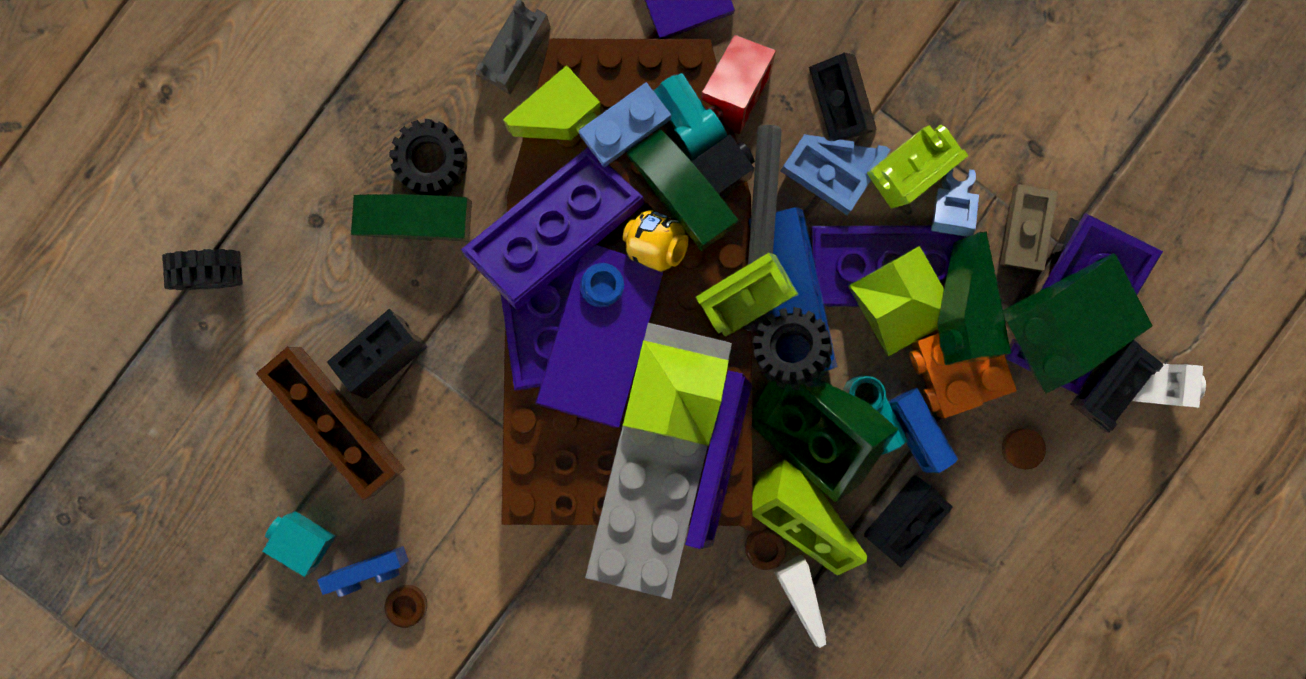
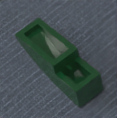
[626,129,738,251]
[351,194,472,242]

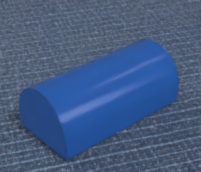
[888,388,958,473]

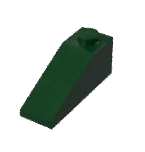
[937,231,1011,365]

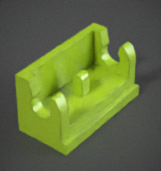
[867,125,968,209]
[696,253,798,337]

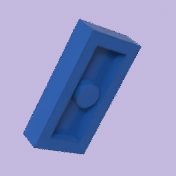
[317,546,409,597]

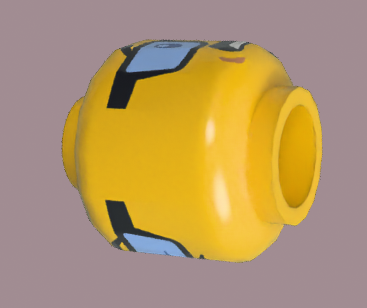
[623,210,688,272]

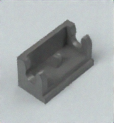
[475,0,551,95]

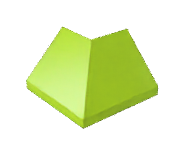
[848,246,944,356]
[623,340,729,446]

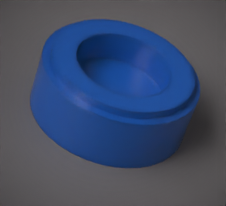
[580,263,624,307]

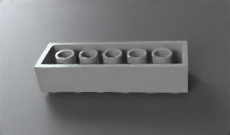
[585,323,732,599]

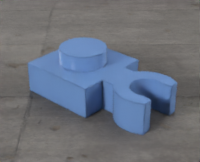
[931,169,979,237]

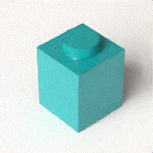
[262,511,336,577]

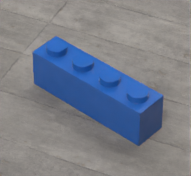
[748,207,838,371]

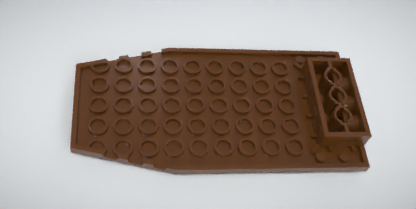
[502,38,752,526]

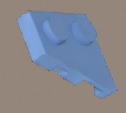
[780,134,891,215]

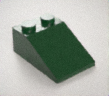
[1003,253,1153,394]
[752,378,899,503]

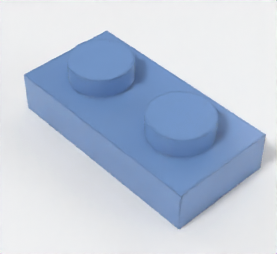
[579,82,671,168]

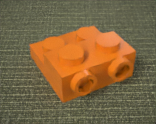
[909,332,1017,418]

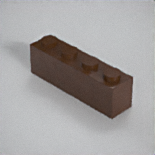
[256,346,405,500]

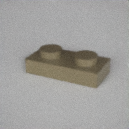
[1000,184,1058,272]

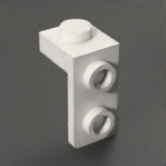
[1101,362,1206,408]

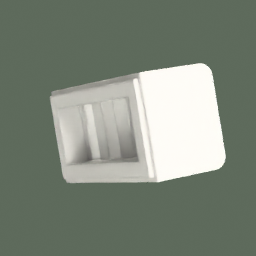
[774,555,826,648]

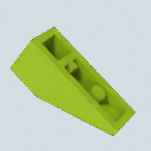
[752,460,867,576]

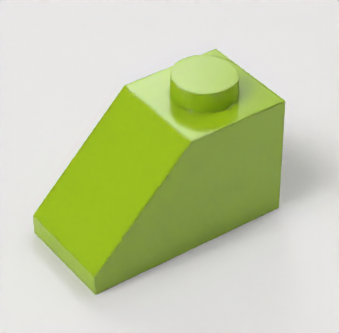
[503,65,602,140]

